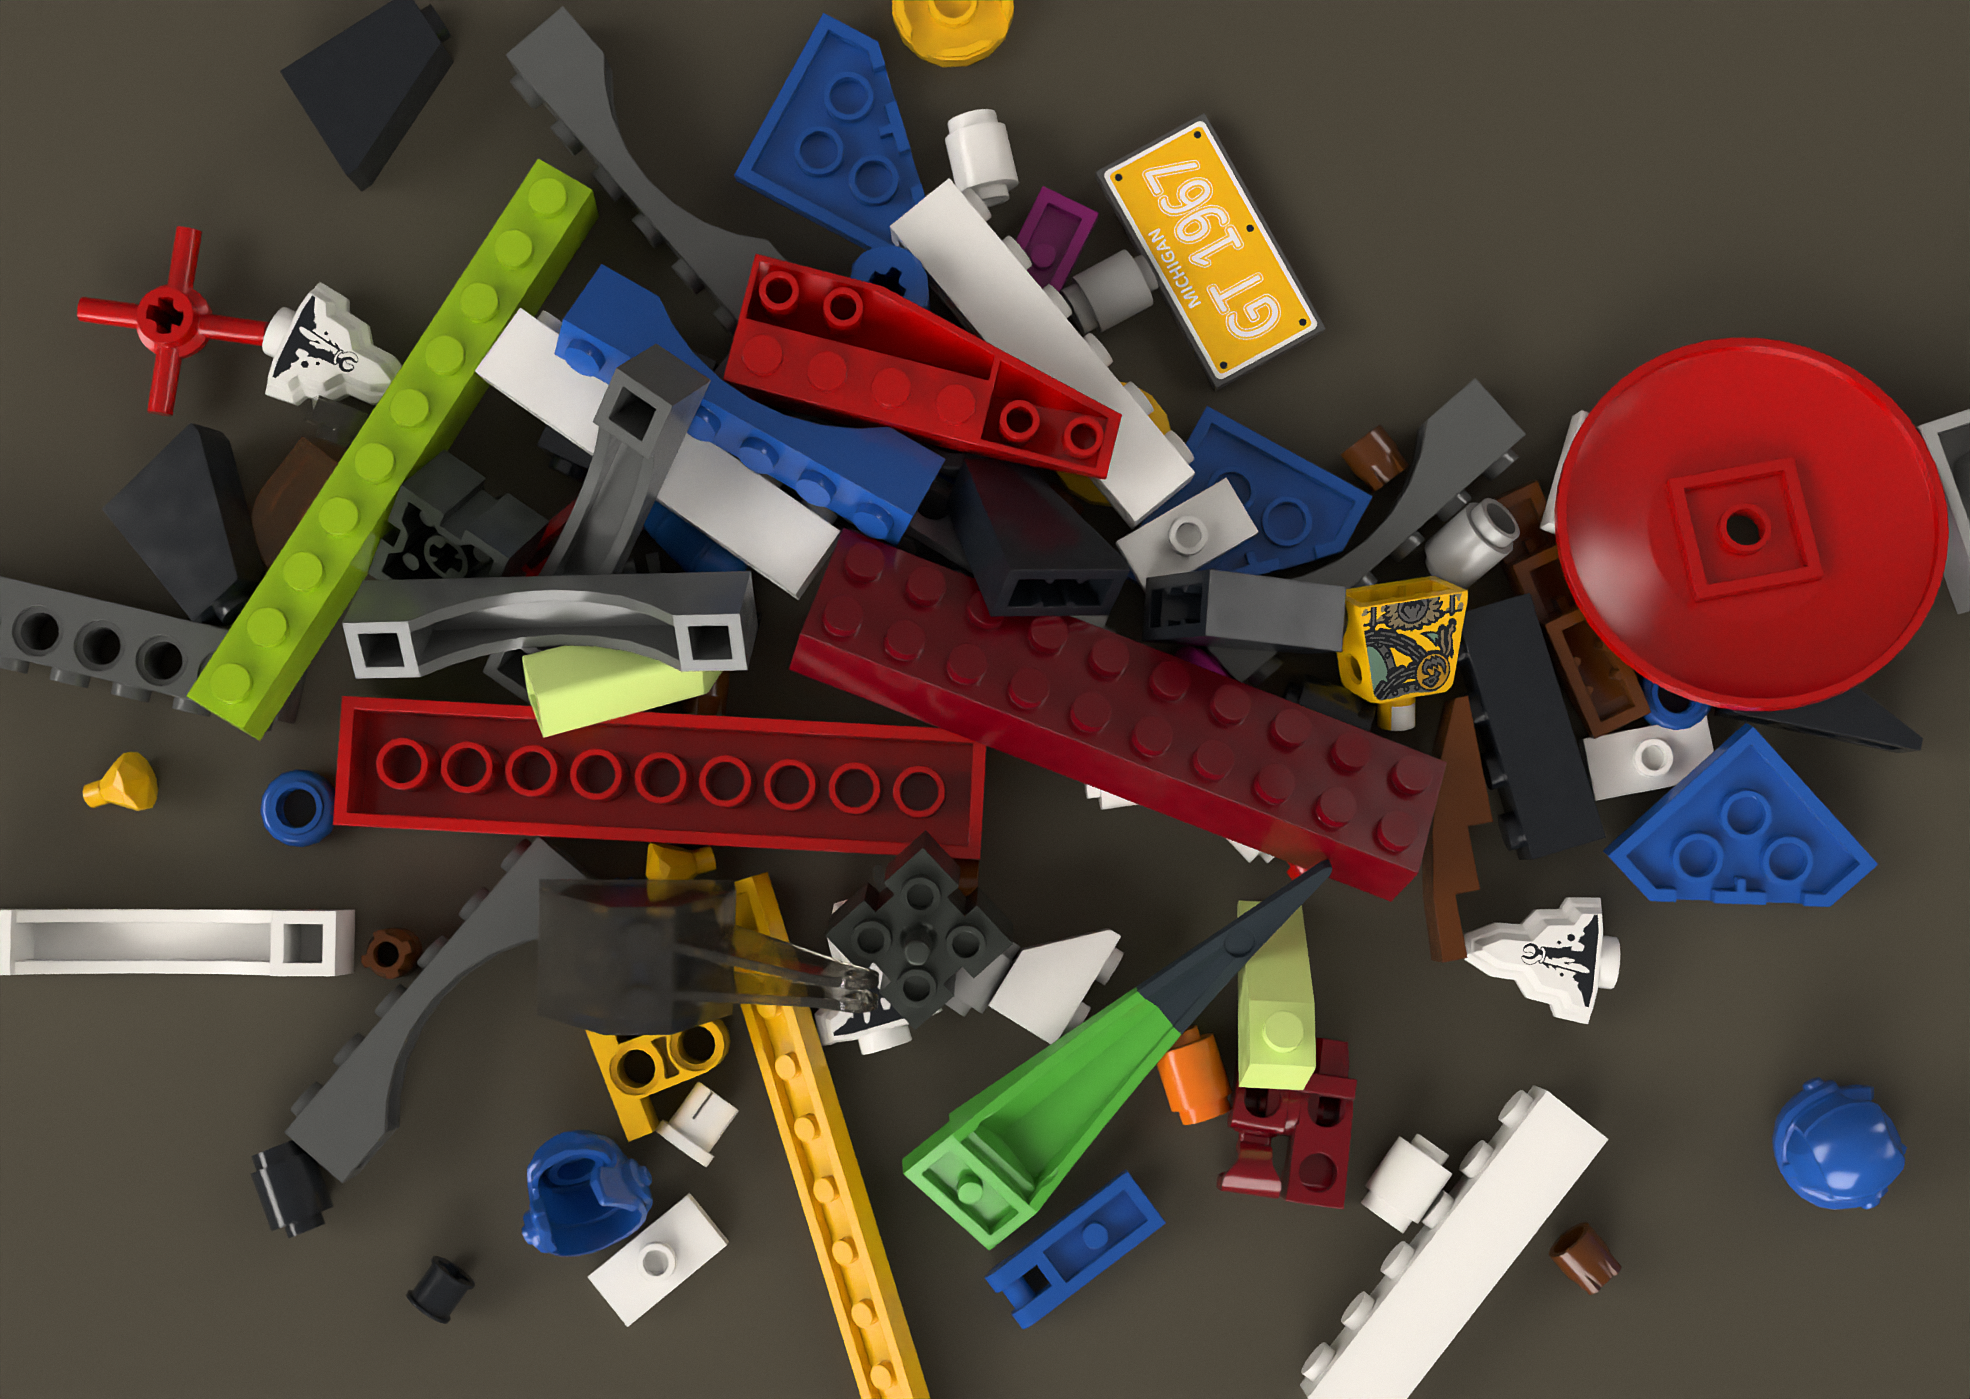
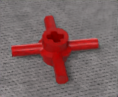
[77,226,270,417]

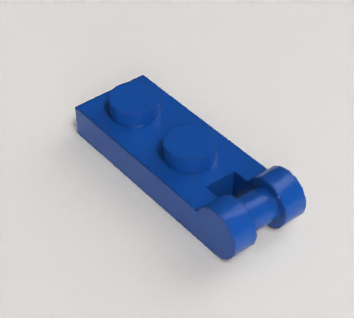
[984,1169,1166,1330]

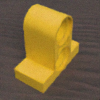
[582,1008,731,1142]

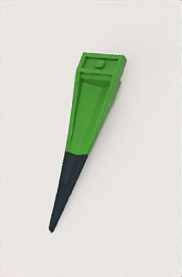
[902,859,1333,1251]

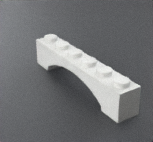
[0,909,355,976]

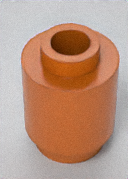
[1156,1025,1232,1125]

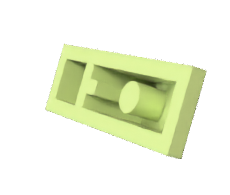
[1237,900,1316,1090]

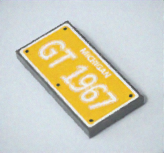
[1095,113,1326,392]

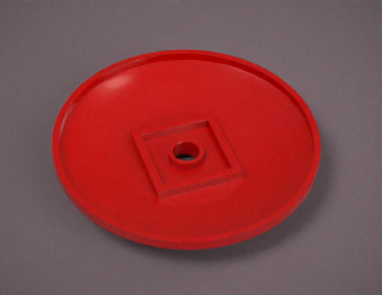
[1555,337,1949,711]

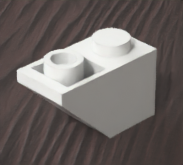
[988,928,1124,1044]

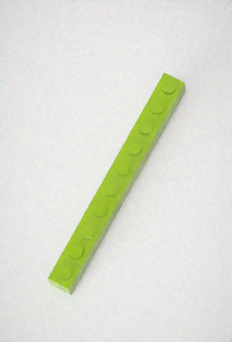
[186,158,599,741]

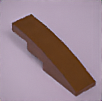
[1492,480,1651,739]
[1422,696,1493,963]

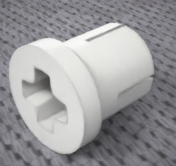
[655,1081,739,1167]

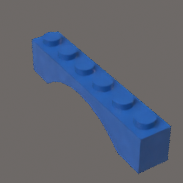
[554,264,945,547]

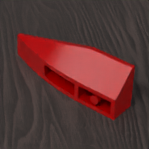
[723,253,1122,480]

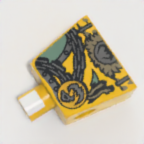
[1336,576,1468,731]

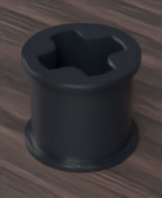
[406,1256,475,1324]

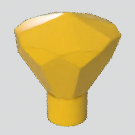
[83,752,158,811]
[645,842,716,901]

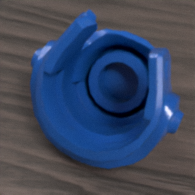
[1772,1077,1907,1210]
[522,1130,653,1257]

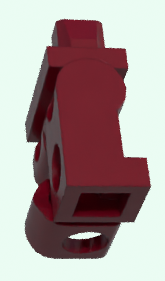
[1216,1037,1357,1210]

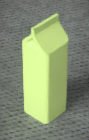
[522,645,722,738]

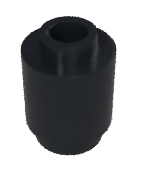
[1282,674,1376,732]
[250,1140,334,1238]

